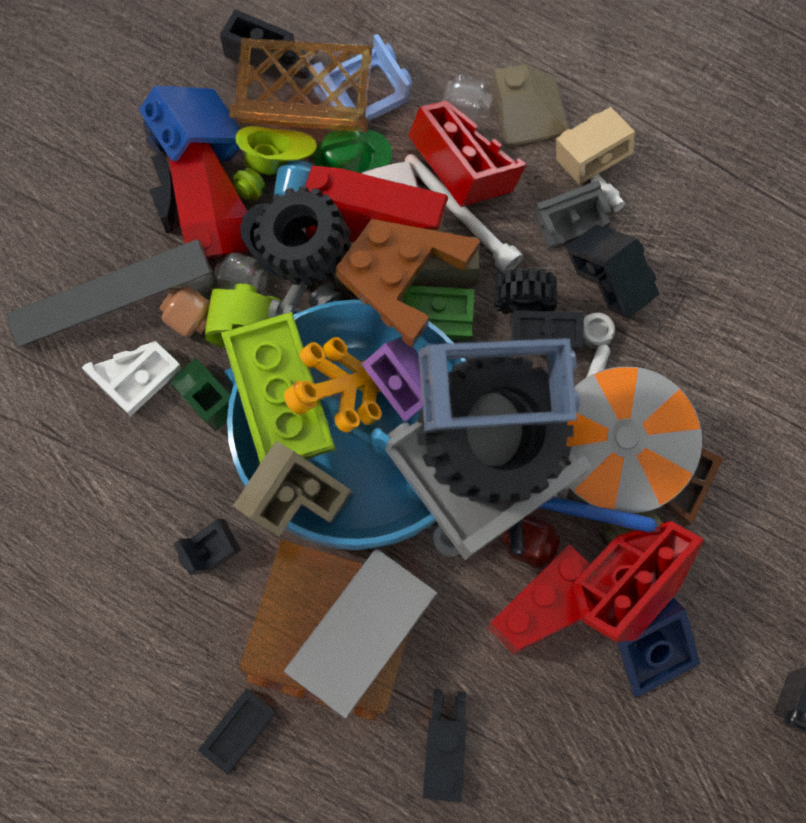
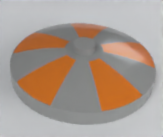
[566,366,702,514]

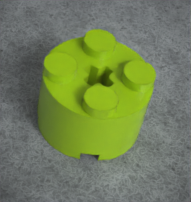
[205,284,282,350]

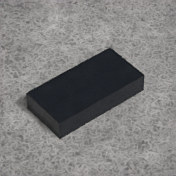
[198,688,277,775]

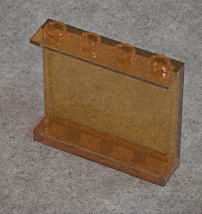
[238,539,409,721]

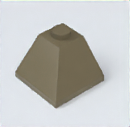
[491,64,569,147]

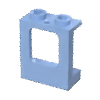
[309,34,412,129]

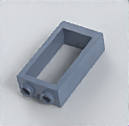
[418,339,580,431]

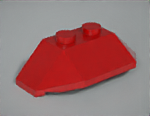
[573,521,703,642]

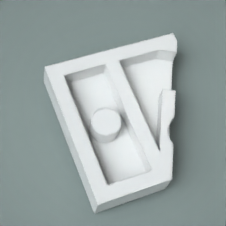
[82,341,182,417]

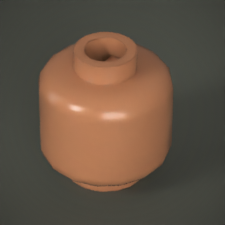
[159,286,210,337]

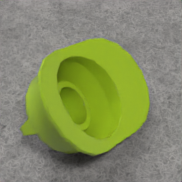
[235,126,317,175]

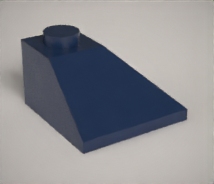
[616,597,700,698]

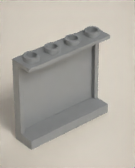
[385,393,592,560]

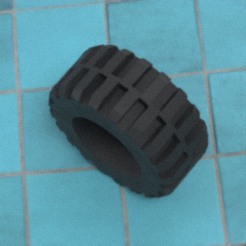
[417,356,574,504]

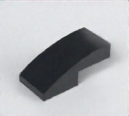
[149,153,176,233]

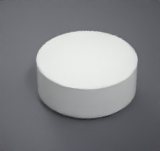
[583,313,615,349]

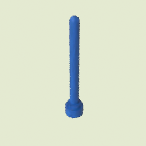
[539,496,657,533]

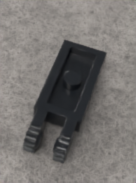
[422,689,467,802]

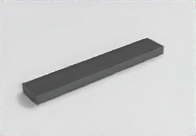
[5,239,212,347]

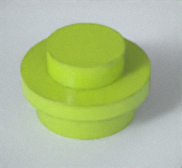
[233,168,265,201]

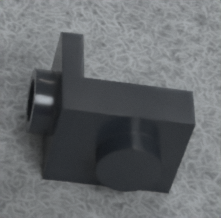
[174,519,241,575]

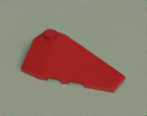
[168,142,250,260]
[305,166,449,242]

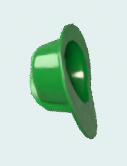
[314,127,392,173]

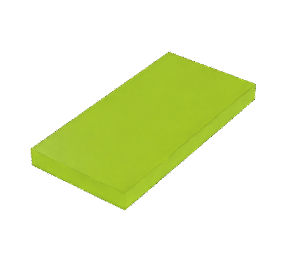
[221,312,335,464]

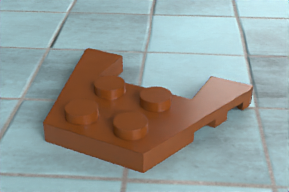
[336,219,480,348]

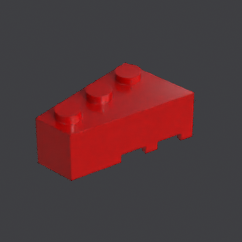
[408,101,527,207]
[488,544,590,655]

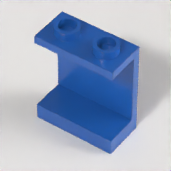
[138,85,241,161]

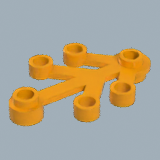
[284,337,382,433]

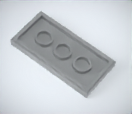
[284,548,437,719]

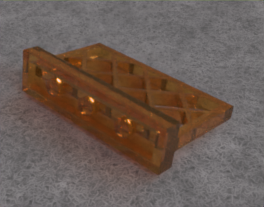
[229,38,373,132]

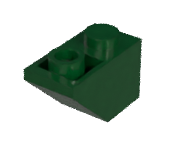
[170,358,231,432]

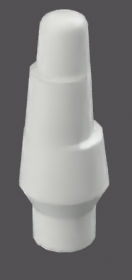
[590,174,625,212]

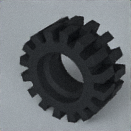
[494,267,557,315]

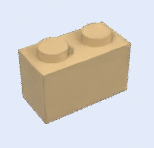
[556,107,635,185]

